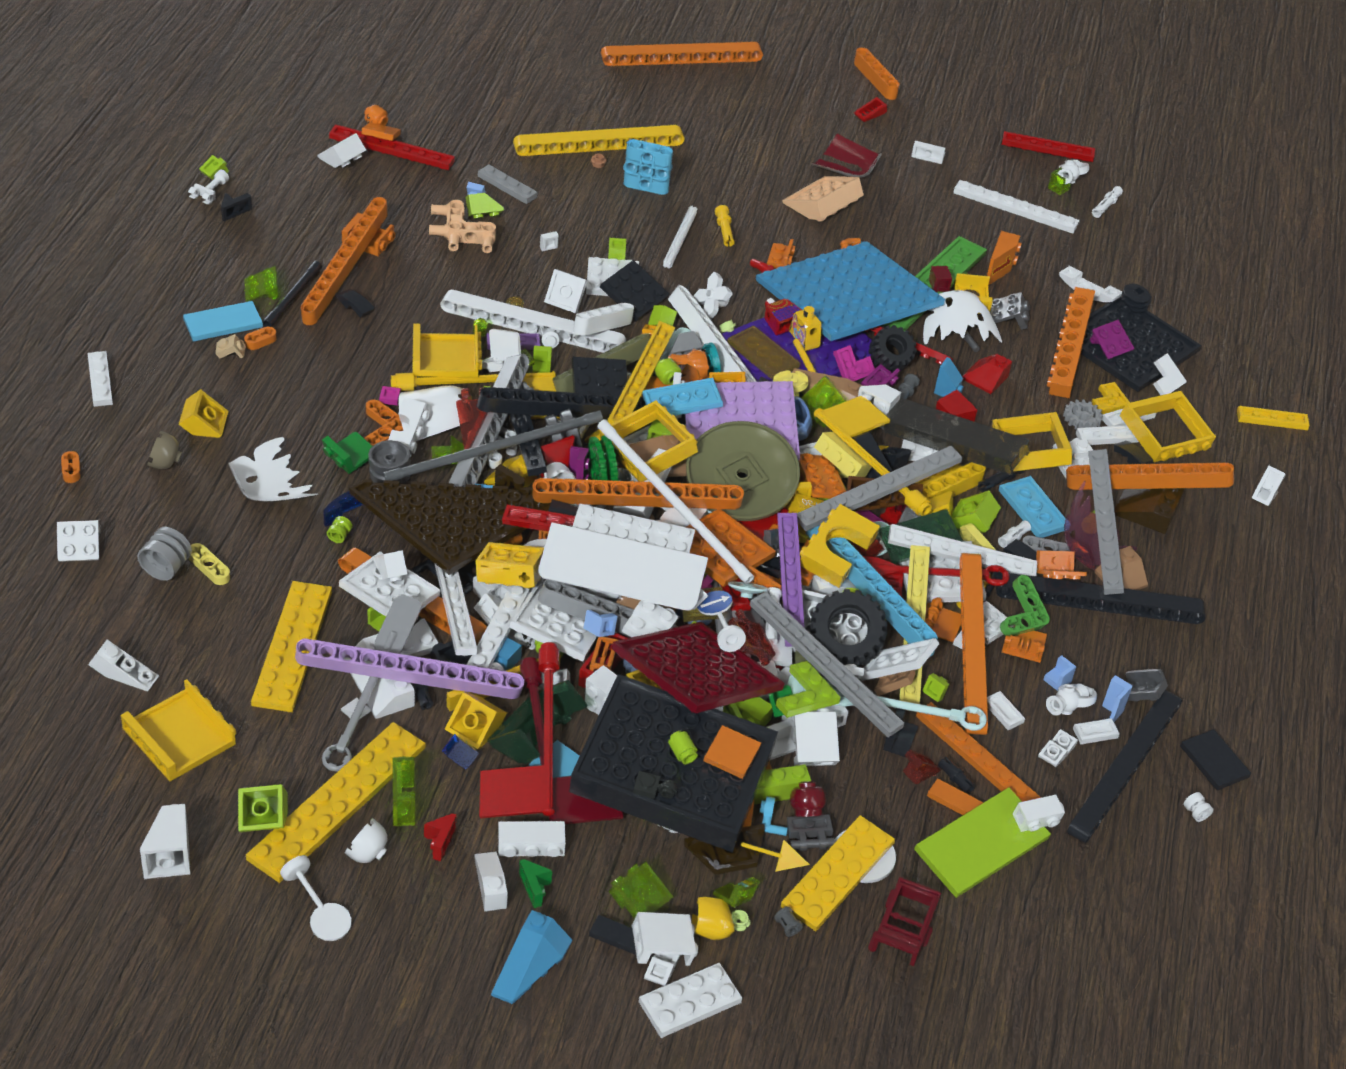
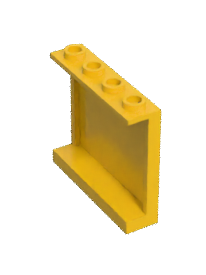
[413,324,482,377]
[121,679,236,782]

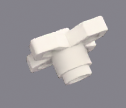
[694,272,733,319]

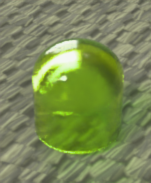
[473,318,488,336]

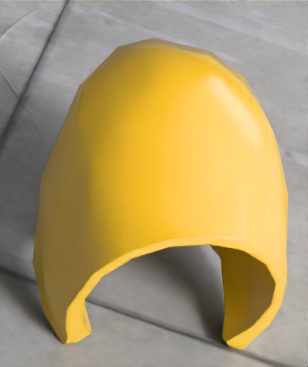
[692,897,735,940]

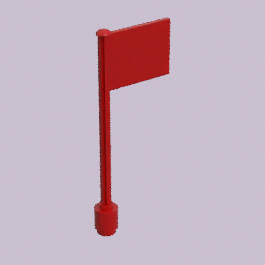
[479,642,559,818]

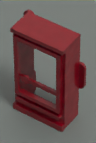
[868,877,941,966]

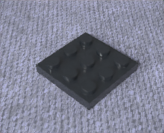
[600,260,670,322]
[572,357,627,396]

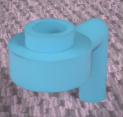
[760,797,788,836]

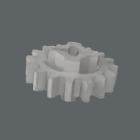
[1063,400,1103,429]

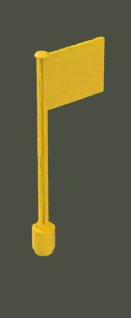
[391,371,560,420]
[814,395,932,517]

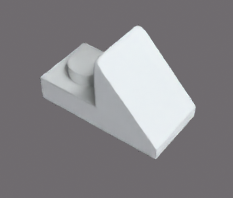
[1252,466,1286,506]

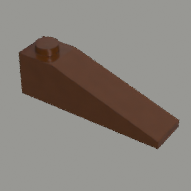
[847,476,923,511]

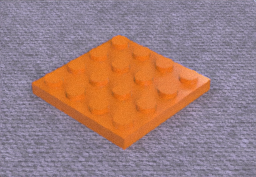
[686,509,776,587]

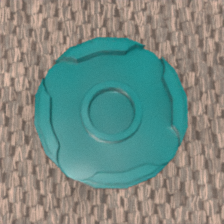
[703,342,721,373]

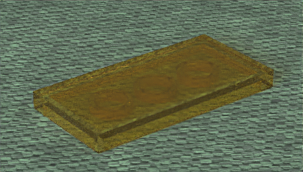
[727,325,800,380]

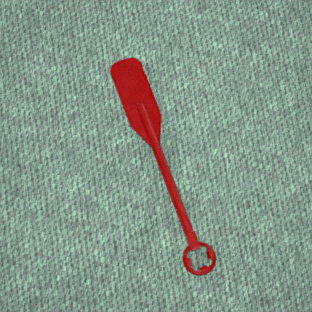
[863,556,1010,586]

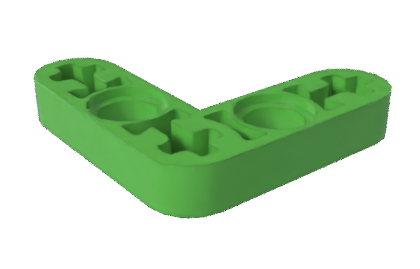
[1000,575,1049,636]

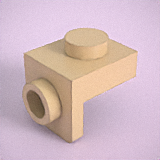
[216,334,246,358]

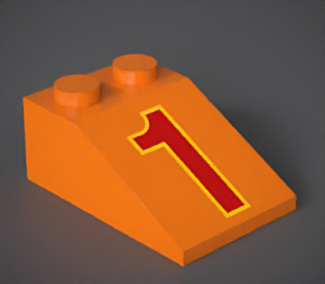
[987,231,1022,286]

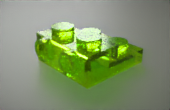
[802,376,848,428]
[609,862,673,919]

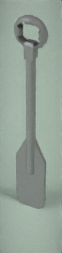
[322,595,421,772]

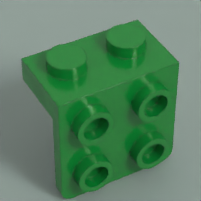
[322,432,373,474]

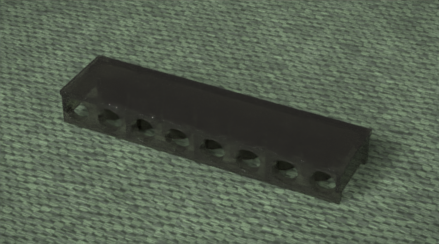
[884,398,1030,476]

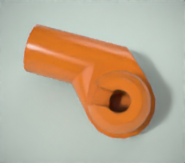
[840,238,861,249]

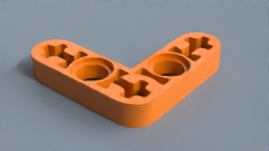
[364,400,404,446]

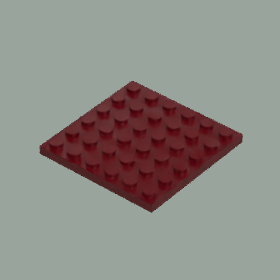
[611,622,785,713]

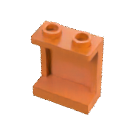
[342,213,395,256]

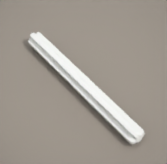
[663,206,697,268]

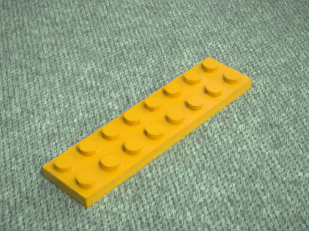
[251,581,332,712]

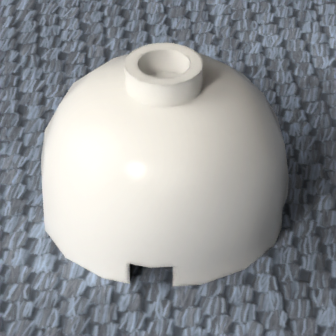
[345,818,388,863]

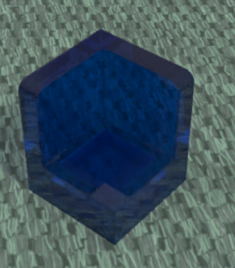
[442,734,479,769]

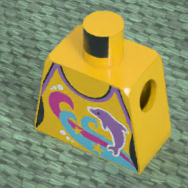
[789,306,821,351]

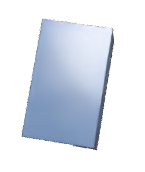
[1102,675,1132,722]

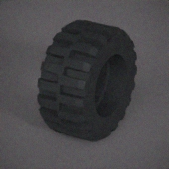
[810,589,887,667]

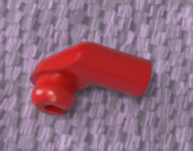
[750,259,774,273]

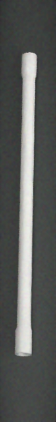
[597,420,754,584]

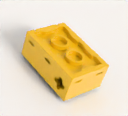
[476,542,544,588]

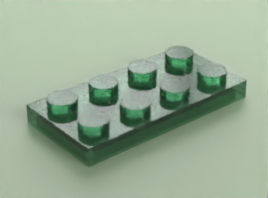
[878,509,963,564]

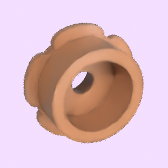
[591,154,607,168]

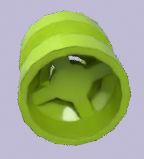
[327,516,352,543]

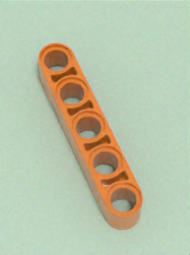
[854,48,899,100]

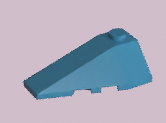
[491,910,572,1004]

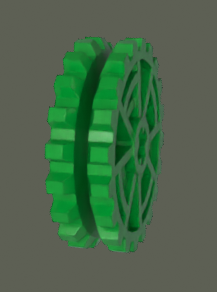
[588,435,619,494]

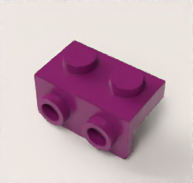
[860,364,900,386]
[569,446,591,480]

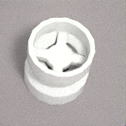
[1184,792,1213,822]

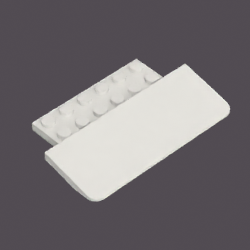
[538,504,708,611]

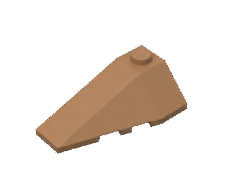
[792,368,863,409]
[616,435,686,477]

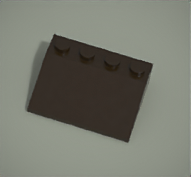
[1114,488,1186,534]

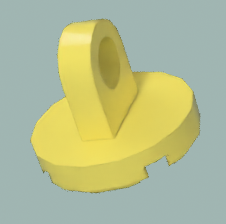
[773,370,808,397]

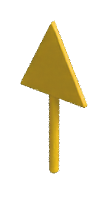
[741,840,810,872]

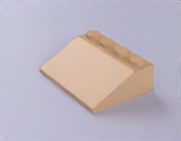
[782,176,864,221]

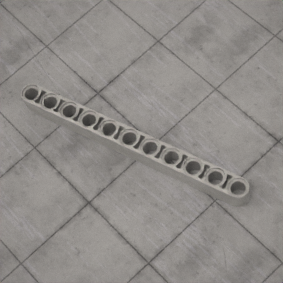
[449,354,529,487]

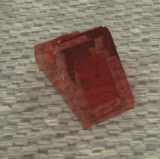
[903,749,940,784]

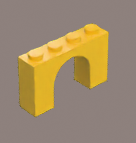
[800,504,880,588]

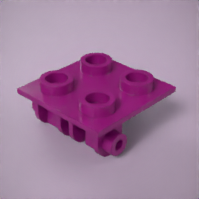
[1090,320,1135,359]

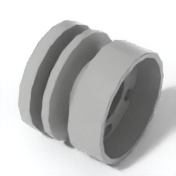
[137,527,192,581]

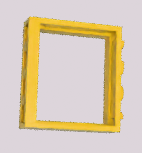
[1119,391,1216,462]
[599,400,698,482]
[990,412,1072,472]

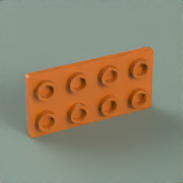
[798,453,847,499]

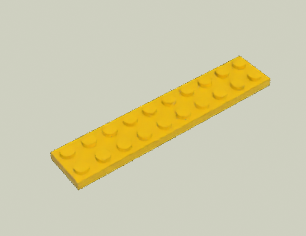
[246,722,426,883]

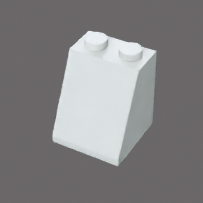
[140,804,190,879]

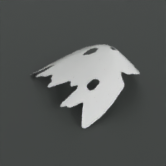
[923,290,1002,344]
[228,437,318,501]

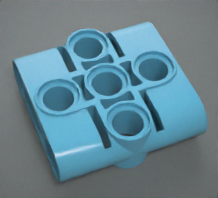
[623,139,673,195]

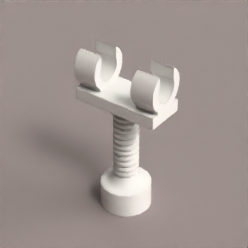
[188,170,229,205]

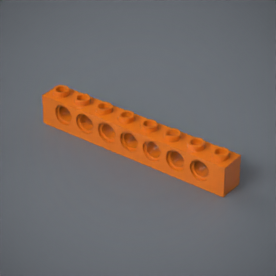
[1047,287,1095,398]

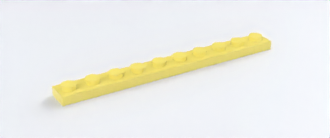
[899,545,930,711]

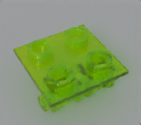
[244,266,278,302]

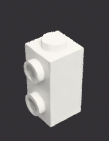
[1013,795,1065,832]

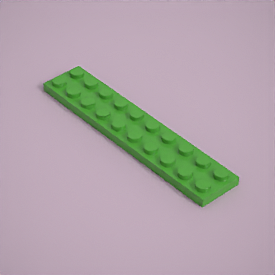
[883,236,987,331]

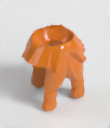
[668,348,709,383]

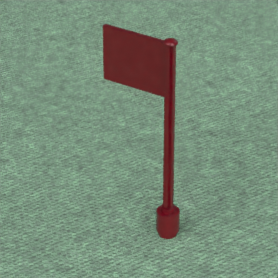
[520,657,623,824]

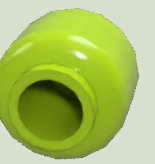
[655,358,681,385]

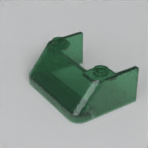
[487,680,588,764]

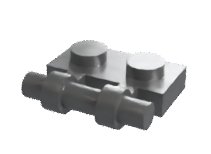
[786,814,835,851]

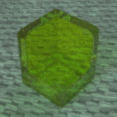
[1048,167,1071,195]

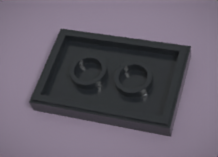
[1180,729,1251,790]

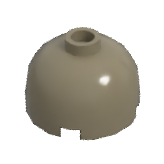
[147,430,182,470]

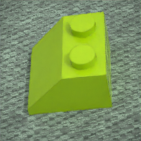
[949,491,1001,533]
[238,784,288,832]

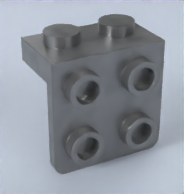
[990,292,1030,330]

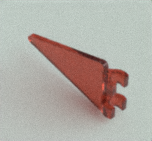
[456,387,488,450]

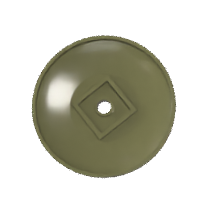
[686,421,800,521]

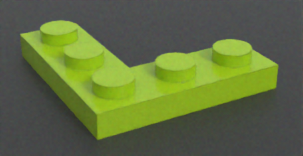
[776,661,840,718]

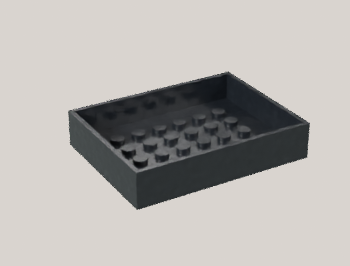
[569,674,778,852]

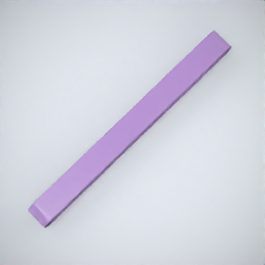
[295,639,524,699]

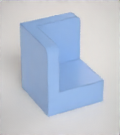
[584,610,617,637]
[1044,656,1076,691]

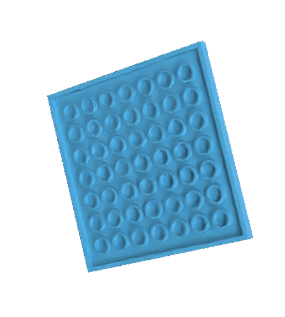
[756,241,945,341]

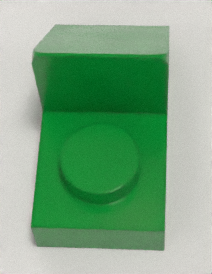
[519,859,552,908]

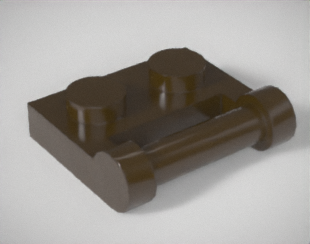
[495,464,525,490]

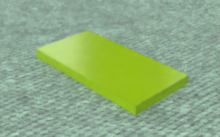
[914,787,1051,898]

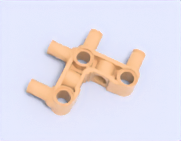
[429,200,496,253]

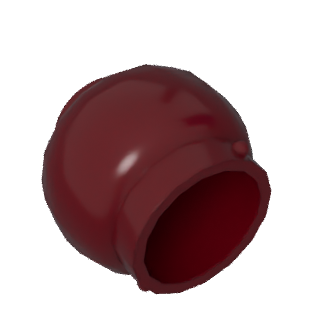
[790,781,826,817]

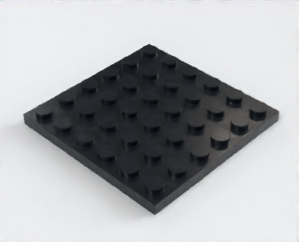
[1058,297,1202,392]

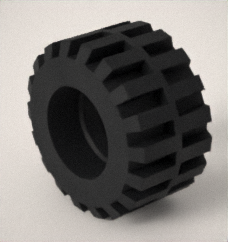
[868,325,917,373]

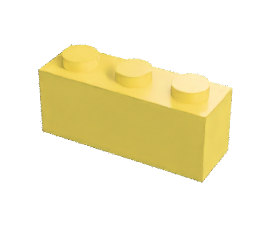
[814,432,872,477]

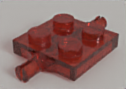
[727,609,776,666]

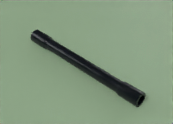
[262,261,322,327]

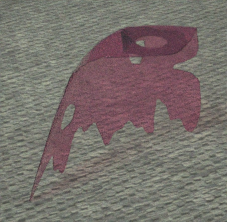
[1064,481,1137,571]

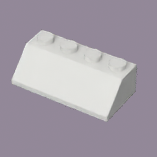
[344,634,414,719]

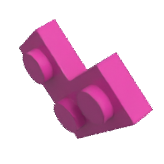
[833,345,875,381]

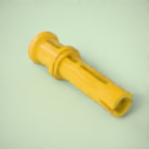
[715,205,735,247]

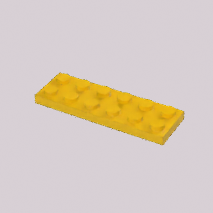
[781,815,895,931]

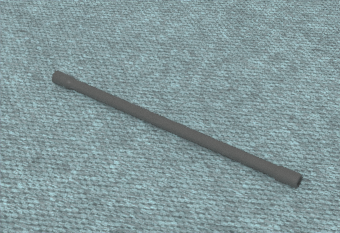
[383,410,603,481]

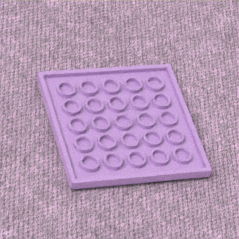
[685,381,800,461]

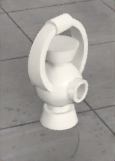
[1057,160,1089,184]
[1046,684,1097,715]

